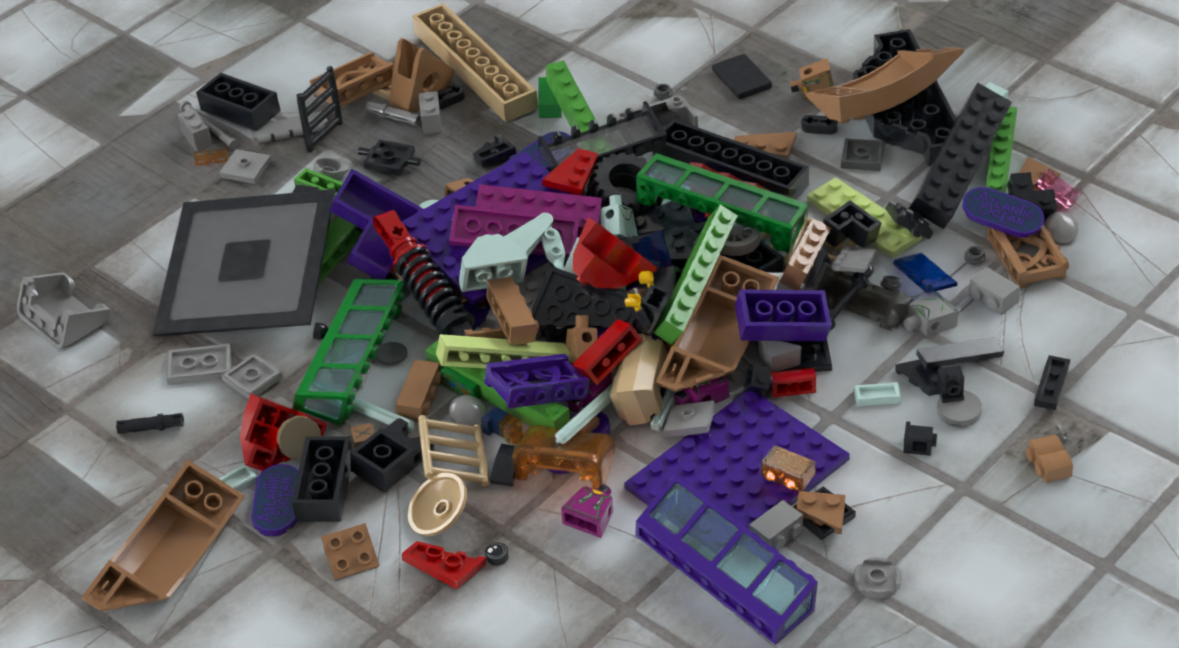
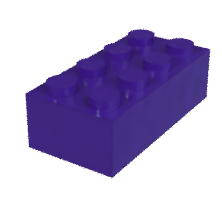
[735,290,831,341]

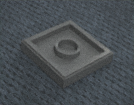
[841,138,884,171]

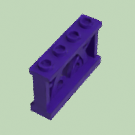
[484,354,590,409]

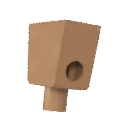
[566,315,597,365]

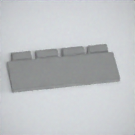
[251,111,328,144]
[832,245,876,273]

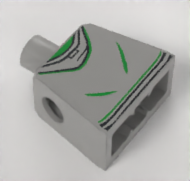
[903,288,958,336]

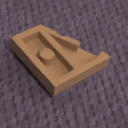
[797,491,846,535]

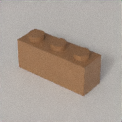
[395,360,443,423]

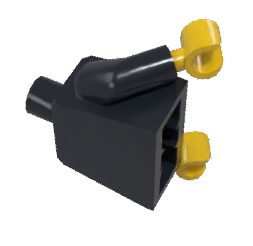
[625,271,671,336]

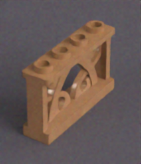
[309,52,394,107]
[987,223,1069,289]

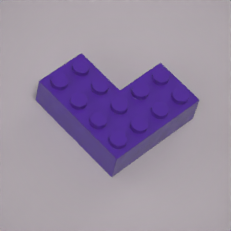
[329,169,423,280]

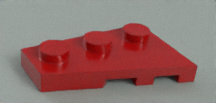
[542,148,598,196]
[402,541,486,589]

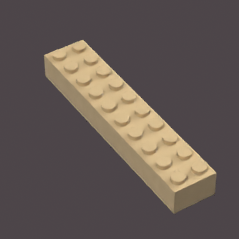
[412,3,538,122]

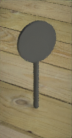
[371,342,407,364]

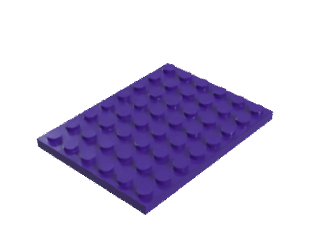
[402,152,601,306]
[624,391,850,560]

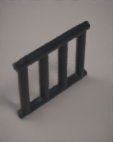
[296,66,343,152]

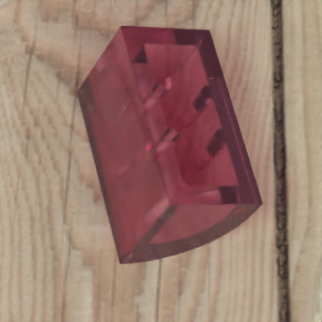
[1035,168,1083,209]

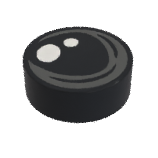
[485,542,509,565]

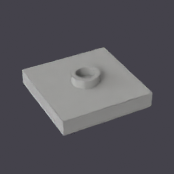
[219,149,272,184]
[222,353,283,399]
[664,401,716,438]

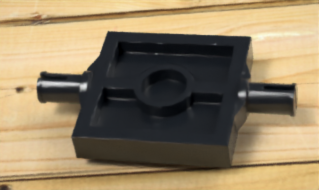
[358,139,421,175]
[885,202,934,239]

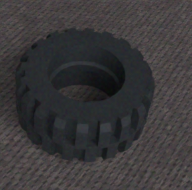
[586,153,665,219]

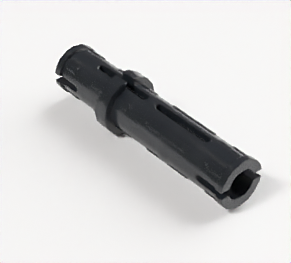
[116,413,184,434]

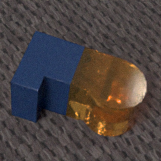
[481,406,524,444]

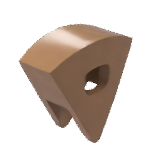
[389,38,455,112]

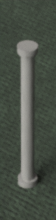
[180,101,239,150]

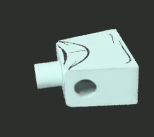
[601,195,637,240]

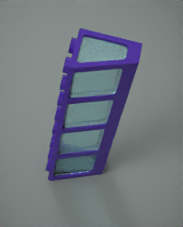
[635,475,818,645]

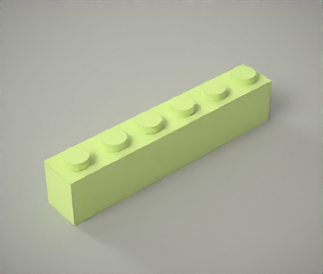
[436,334,571,369]

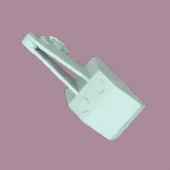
[459,213,565,292]

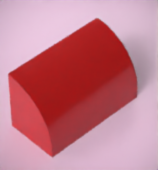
[770,368,816,398]

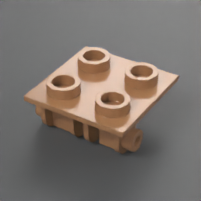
[321,523,380,580]

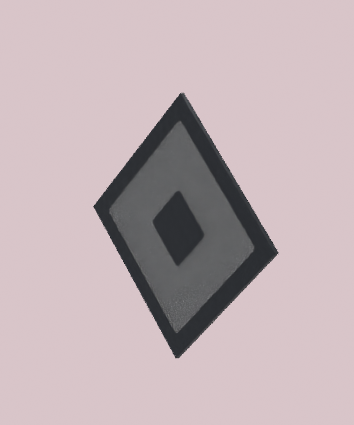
[152,189,336,337]

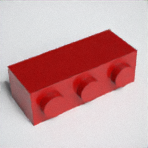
[572,319,642,385]

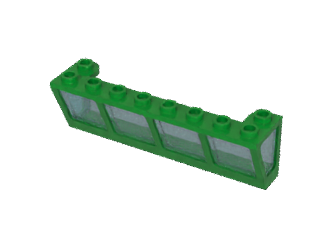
[636,153,809,253]
[292,279,406,426]

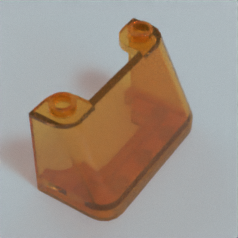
[512,425,616,490]

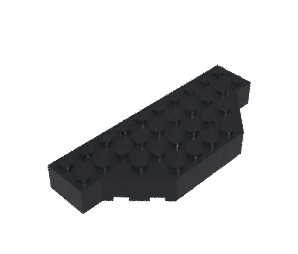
[853,29,956,166]

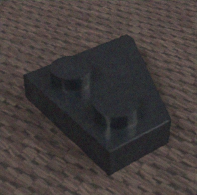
[473,134,517,167]

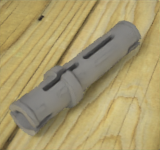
[365,101,421,126]

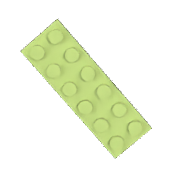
[807,177,922,259]

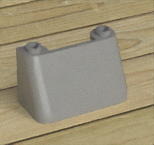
[17,272,111,348]

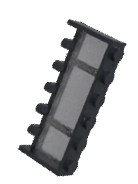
[538,101,667,171]

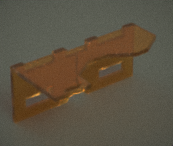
[194,148,228,166]

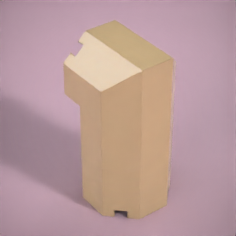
[610,333,668,426]

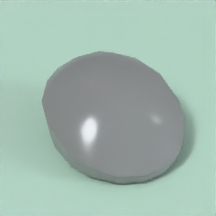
[312,158,350,179]
[1045,212,1078,244]
[449,395,486,427]

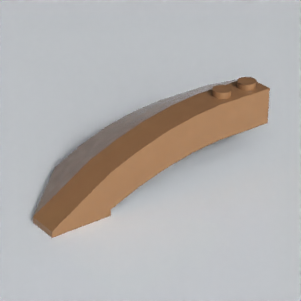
[805,47,964,123]
[655,255,779,392]
[81,460,245,612]

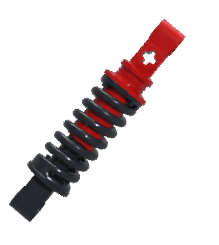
[373,210,475,337]

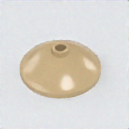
[408,473,467,536]

